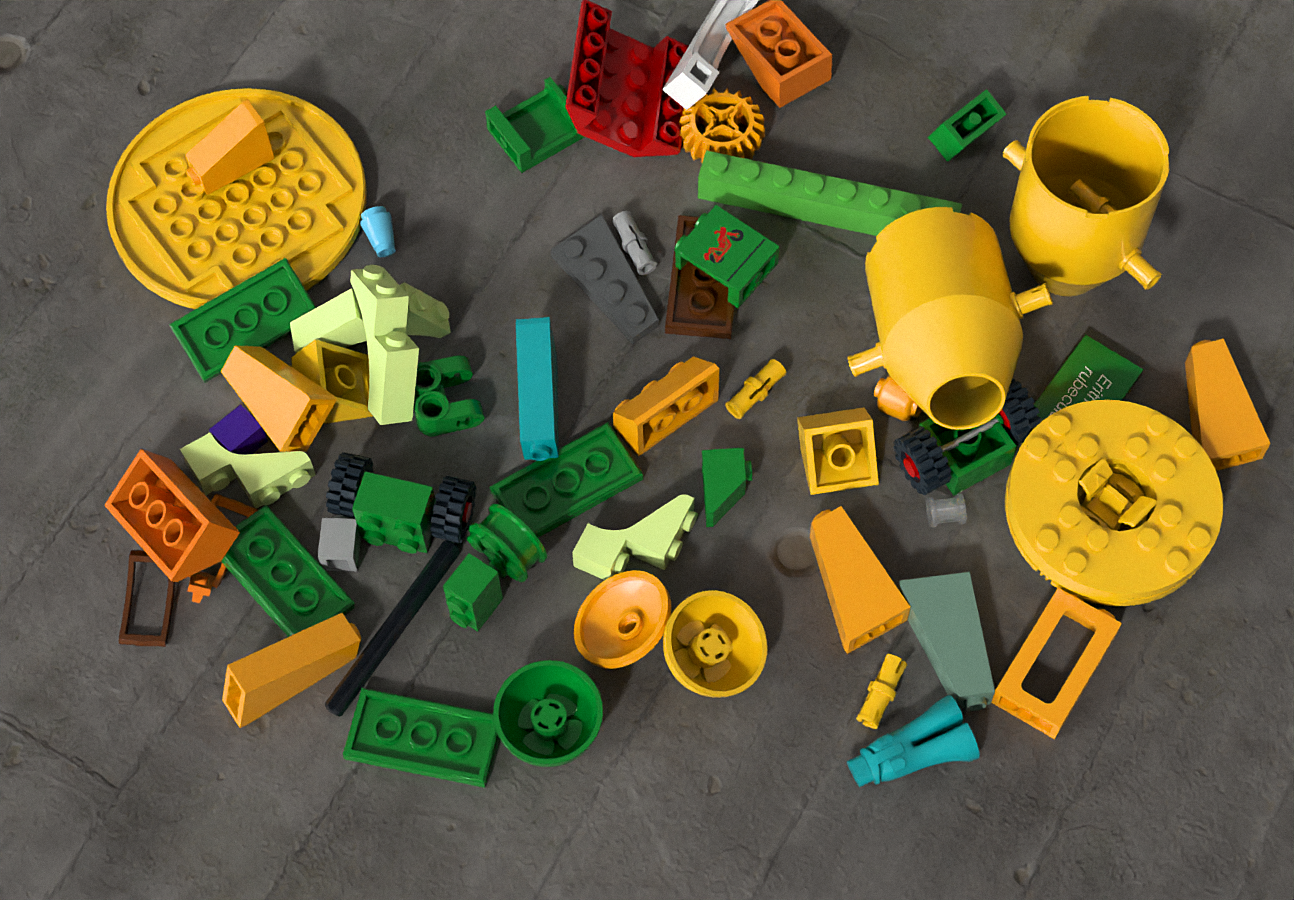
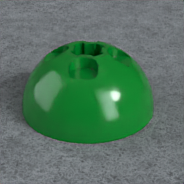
[493,660,603,767]

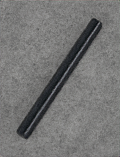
[325,540,460,717]

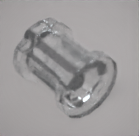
[926,494,967,528]

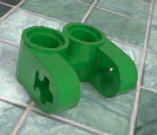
[413,355,485,437]

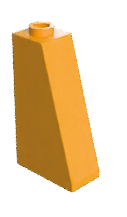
[1185,338,1271,471]
[221,345,337,452]
[810,506,910,654]
[222,613,361,728]

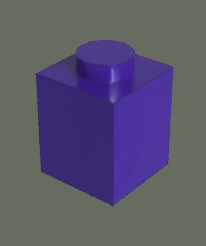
[209,404,268,455]

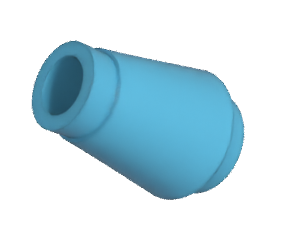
[360,206,396,257]

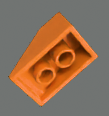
[726,0,832,108]

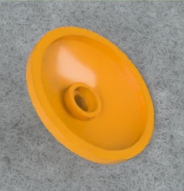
[574,571,671,669]

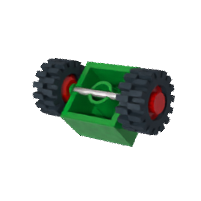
[893,378,1042,496]
[326,452,476,554]

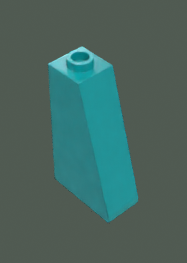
[516,317,559,461]

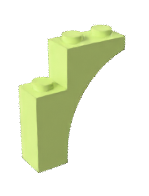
[350,265,419,425]
[290,282,451,353]

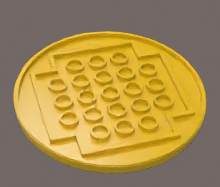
[106,88,367,309]

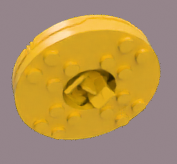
[1005,400,1223,606]

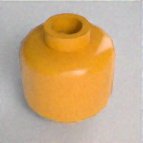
[874,375,922,421]

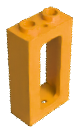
[991,588,1122,739]

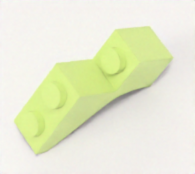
[180,432,316,509]
[572,494,698,580]

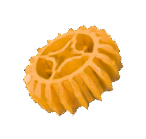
[679,88,765,163]

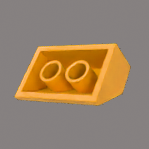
[613,356,719,457]

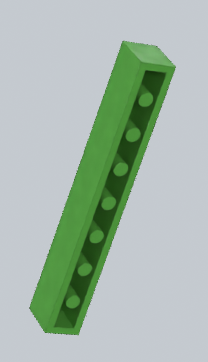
[698,151,962,236]

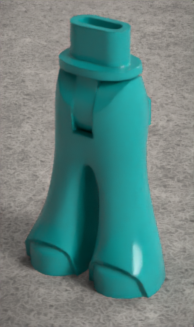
[847,695,980,787]

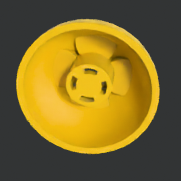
[663,590,767,698]

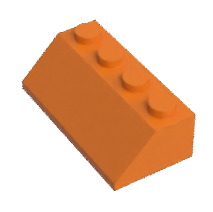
[104,449,240,582]

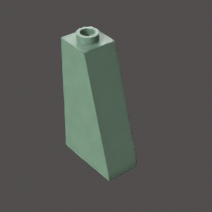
[898,572,995,711]

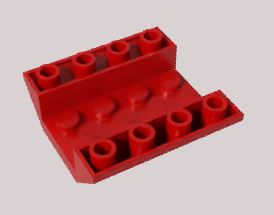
[565,0,688,157]

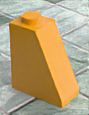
[185,99,275,195]

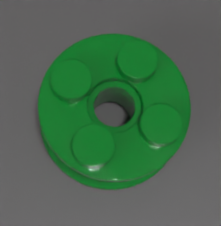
[467,504,547,582]

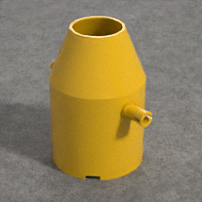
[1003,96,1169,296]
[847,207,1053,430]

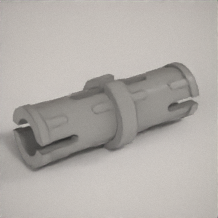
[612,211,657,275]

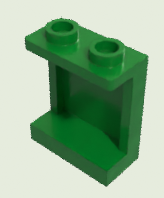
[485,77,585,173]

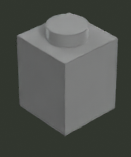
[318,515,361,572]

